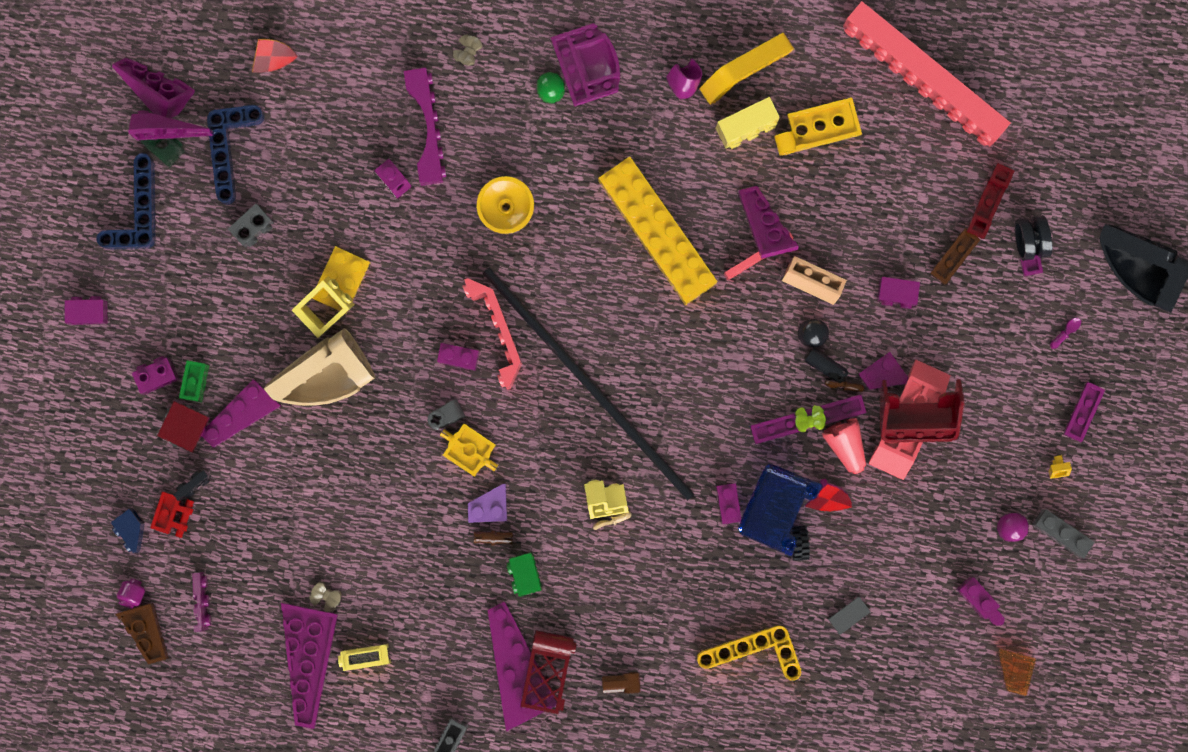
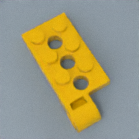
[774,97,862,155]

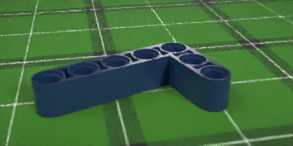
[207,105,265,205]
[96,153,156,250]

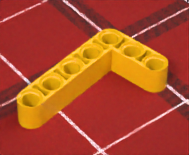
[699,33,794,105]
[697,625,801,681]

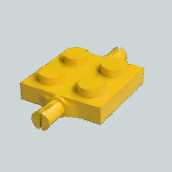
[440,424,498,477]

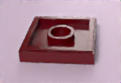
[157,401,209,453]

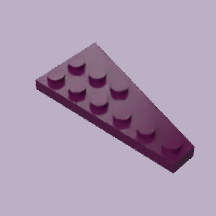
[488,601,556,732]
[281,603,338,729]

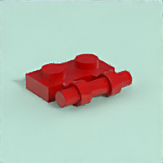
[150,492,194,538]

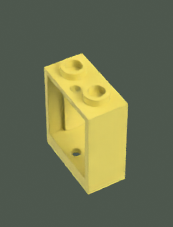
[292,276,355,338]

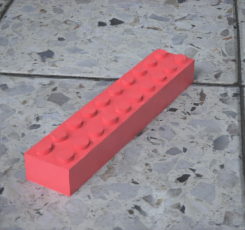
[843,1,1011,147]

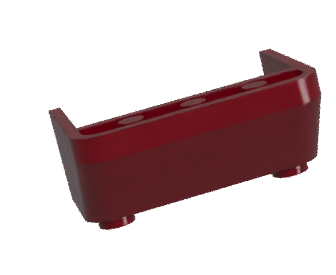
[880,379,965,442]

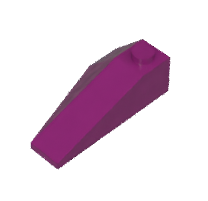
[128,110,213,140]

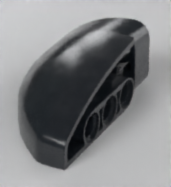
[1100,223,1188,313]

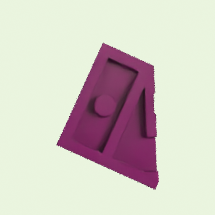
[858,352,909,390]

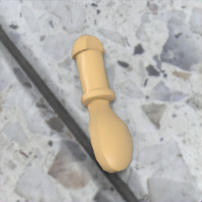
[593,511,631,530]

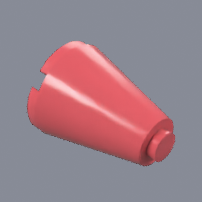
[822,418,866,474]

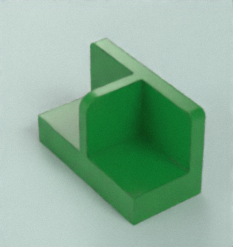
[179,360,210,403]

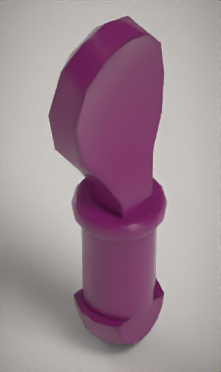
[1050,317,1081,349]

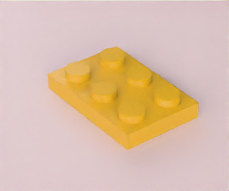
[312,246,370,314]

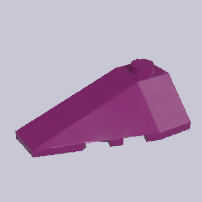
[112,58,195,118]

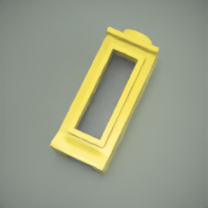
[338,644,391,671]

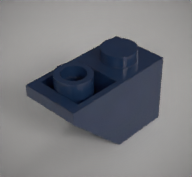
[111,508,145,553]

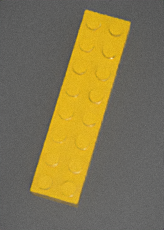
[598,157,718,306]

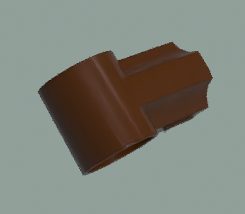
[602,672,641,693]

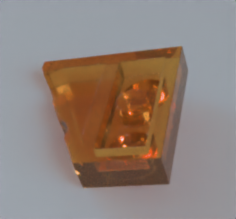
[998,648,1036,696]

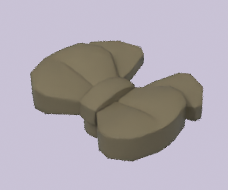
[453,34,483,66]
[309,582,342,612]

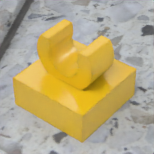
[1048,455,1072,479]

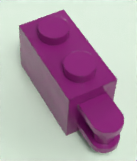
[956,577,1005,626]

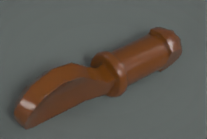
[824,380,865,392]

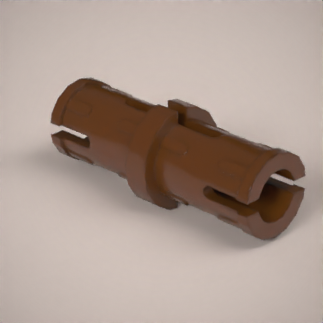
[474,530,513,546]

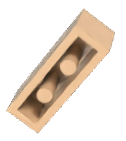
[782,256,847,305]

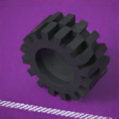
[789,525,810,561]

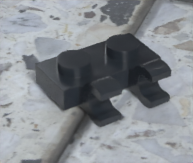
[173,470,212,501]

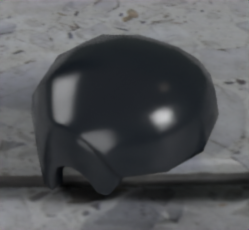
[798,319,829,348]

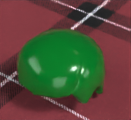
[536,72,565,103]

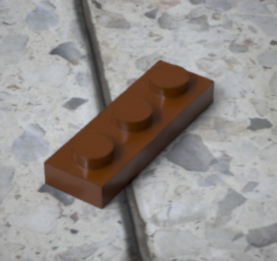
[930,228,981,285]

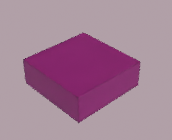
[1020,255,1043,277]

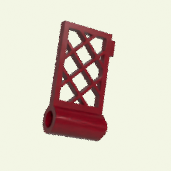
[520,630,577,714]

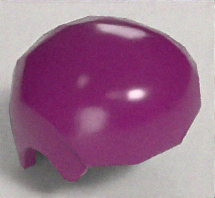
[997,513,1029,542]

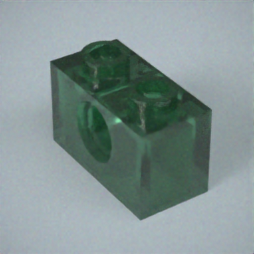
[139,138,185,168]

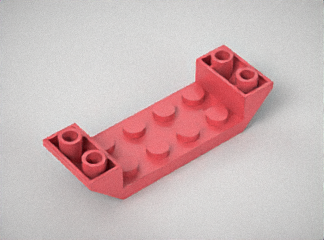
[463,278,522,390]
[868,359,951,480]

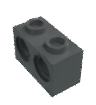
[228,204,274,248]

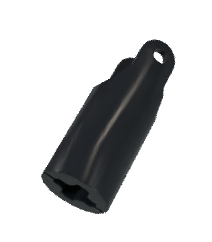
[804,347,848,383]

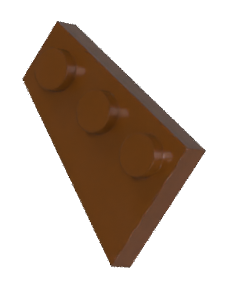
[116,603,169,665]

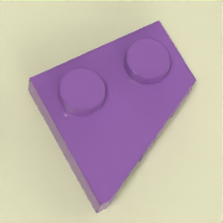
[468,484,507,523]

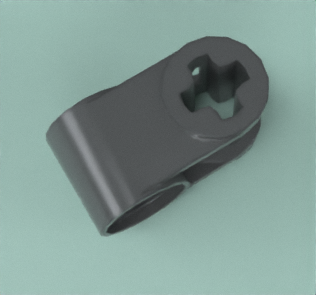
[427,399,465,430]

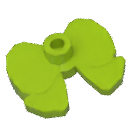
[795,405,826,432]

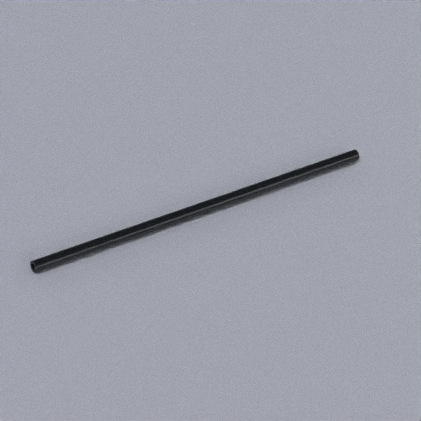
[483,267,694,501]

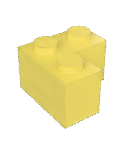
[584,480,628,519]

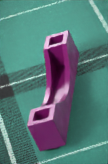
[404,68,446,186]

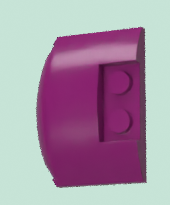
[551,23,620,107]

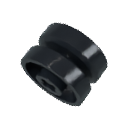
[1015,215,1052,261]

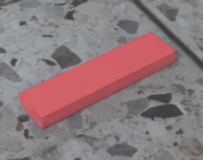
[724,232,793,280]

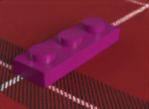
[1063,382,1105,443]

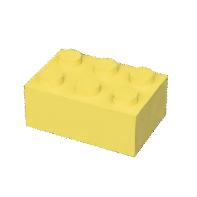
[716,97,780,149]

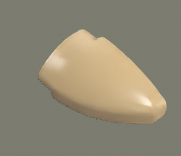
[264,328,375,405]

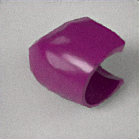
[666,58,702,99]

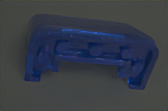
[739,464,823,556]

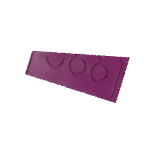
[738,186,798,259]
[201,379,281,448]

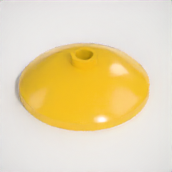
[477,176,534,234]

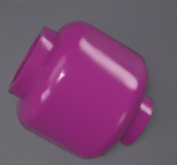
[116,578,145,609]

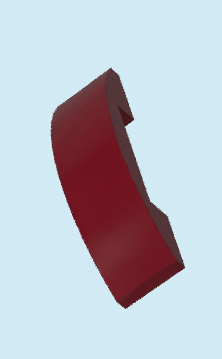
[966,163,1015,240]

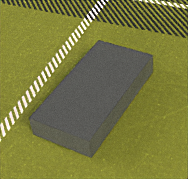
[828,596,871,635]

